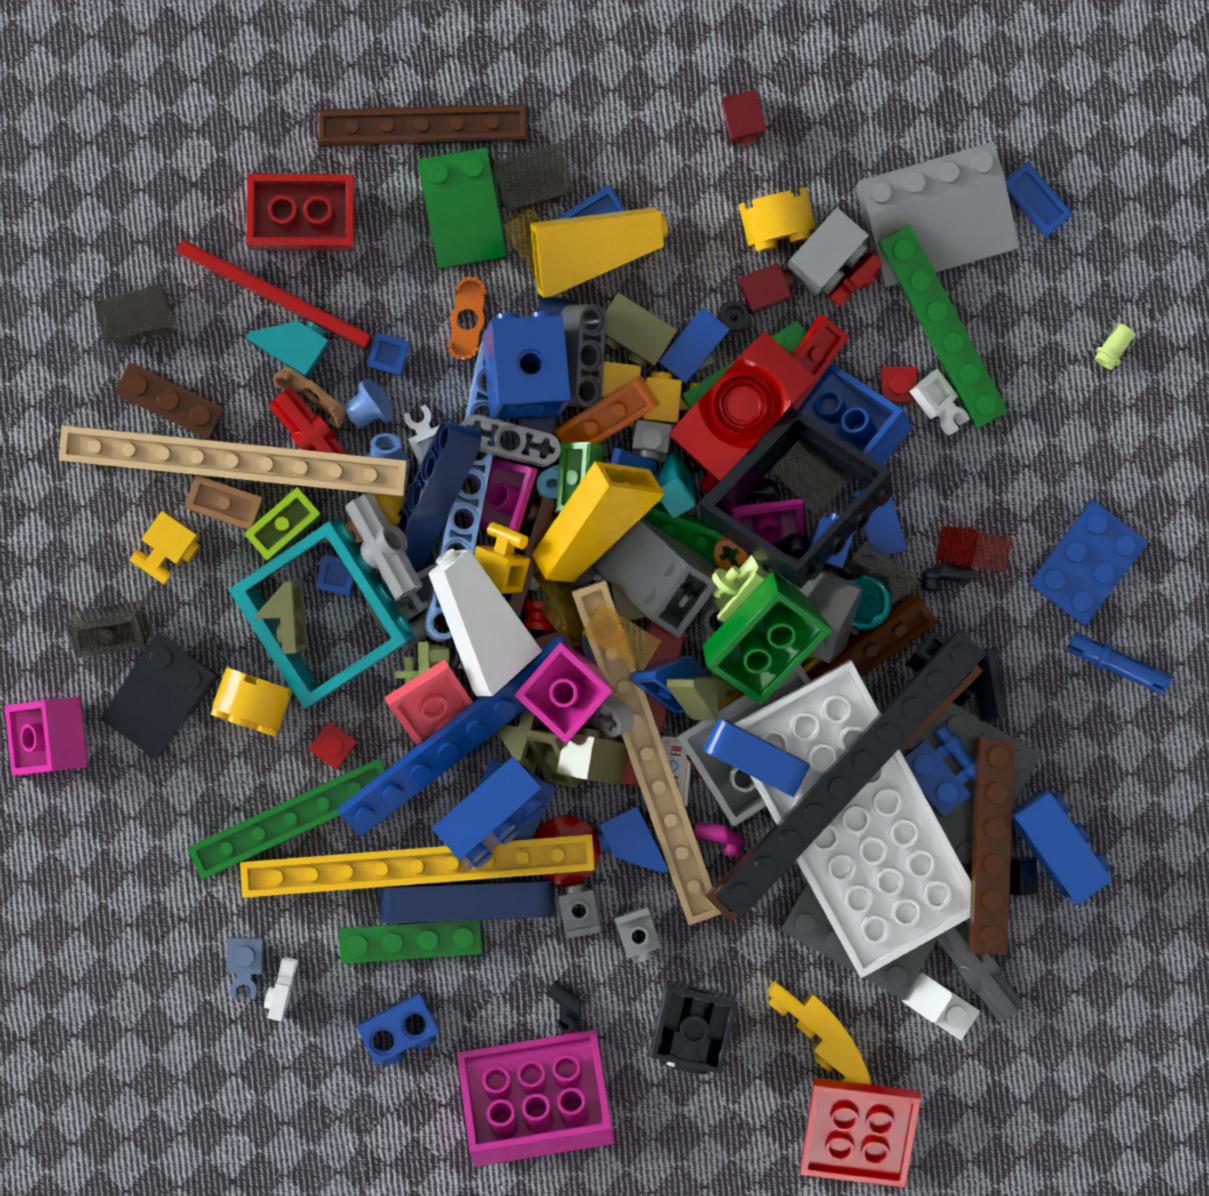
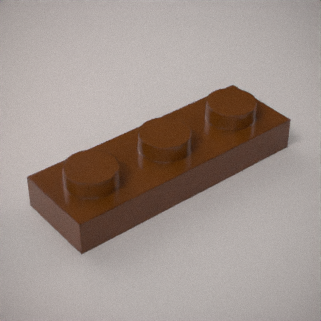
[114,362,226,440]

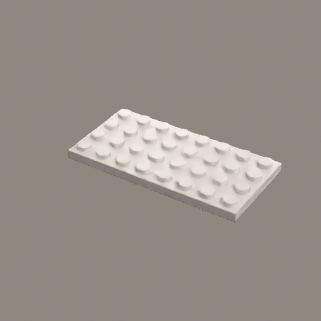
[734,660,971,978]

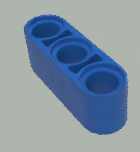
[702,717,811,797]

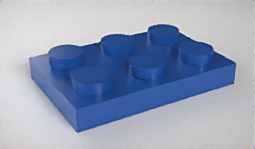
[1027,500,1149,626]

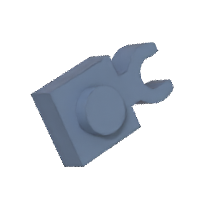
[226,937,264,999]

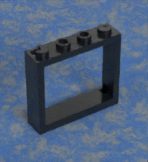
[699,407,893,589]

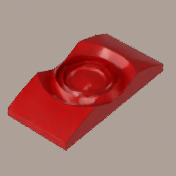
[668,331,817,481]

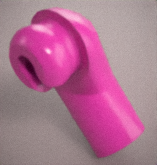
[694,822,744,857]

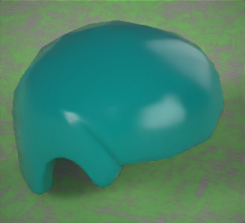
[848,576,891,630]

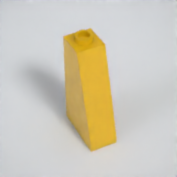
[530,207,668,298]
[532,461,665,583]

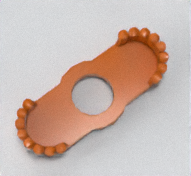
[447,276,487,361]

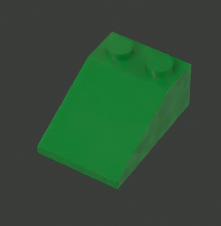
[418,147,507,270]

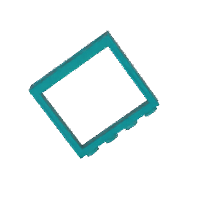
[229,519,416,709]

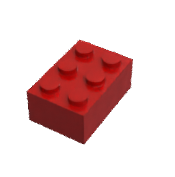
[246,174,357,251]

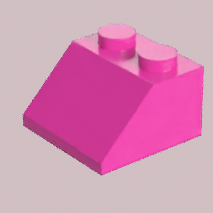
[4,697,88,776]

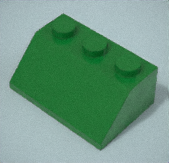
[703,571,832,705]

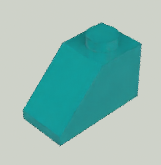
[246,321,331,379]

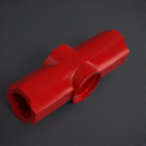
[268,387,350,455]

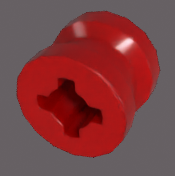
[521,600,557,632]

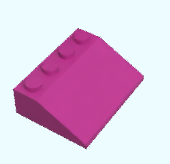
[457,1029,615,1167]

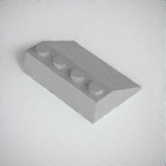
[855,141,1020,288]
[677,664,811,827]

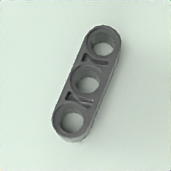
[560,304,606,407]

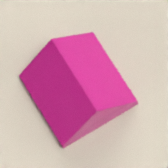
[466,458,539,533]
[730,499,805,545]
[514,642,614,744]

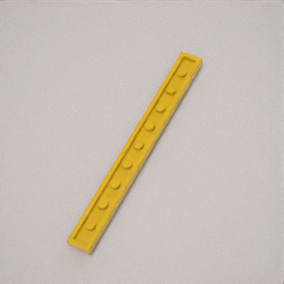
[240,835,595,898]

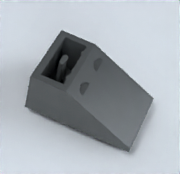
[595,517,719,638]

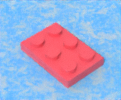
[384,659,495,746]

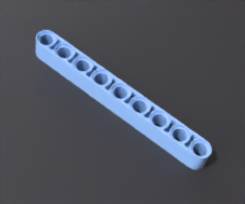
[424,341,500,642]

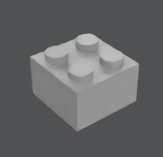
[786,207,869,298]

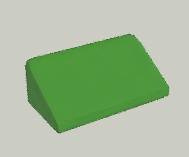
[556,442,604,513]

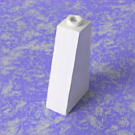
[428,549,542,696]

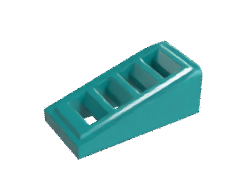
[658,451,696,518]

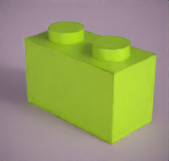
[244,487,325,562]

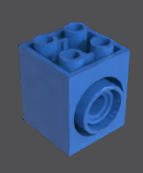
[483,311,571,419]

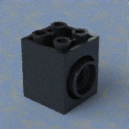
[649,979,738,1074]

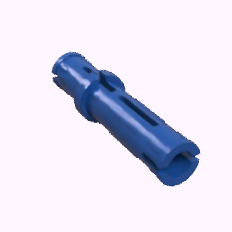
[1066,631,1172,695]

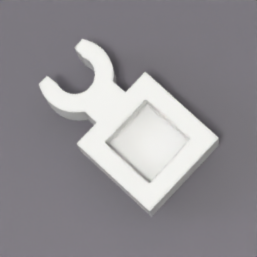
[909,369,970,435]
[404,405,439,465]
[264,957,298,1021]

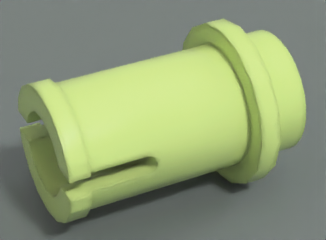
[1094,323,1136,370]

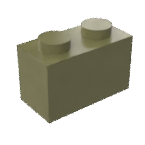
[605,292,678,370]
[556,728,628,786]

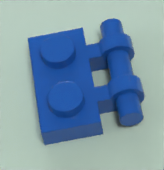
[904,724,976,817]

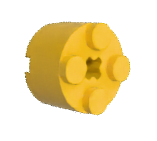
[739,188,817,252]
[210,667,292,737]

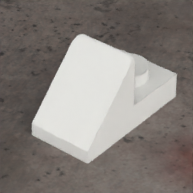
[901,971,980,1040]

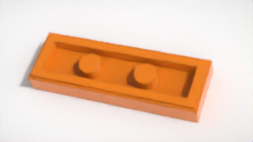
[554,375,660,444]

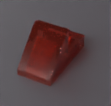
[935,526,1012,574]

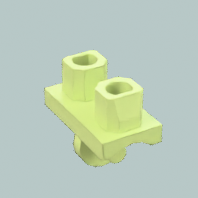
[712,555,769,622]
[394,642,450,684]

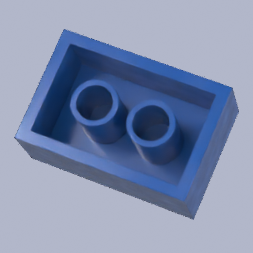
[431,756,549,871]
[1012,790,1113,905]

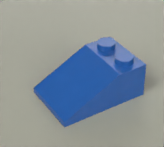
[797,363,913,466]

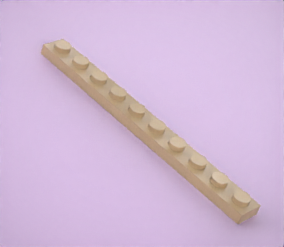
[59,425,409,496]
[571,580,722,925]

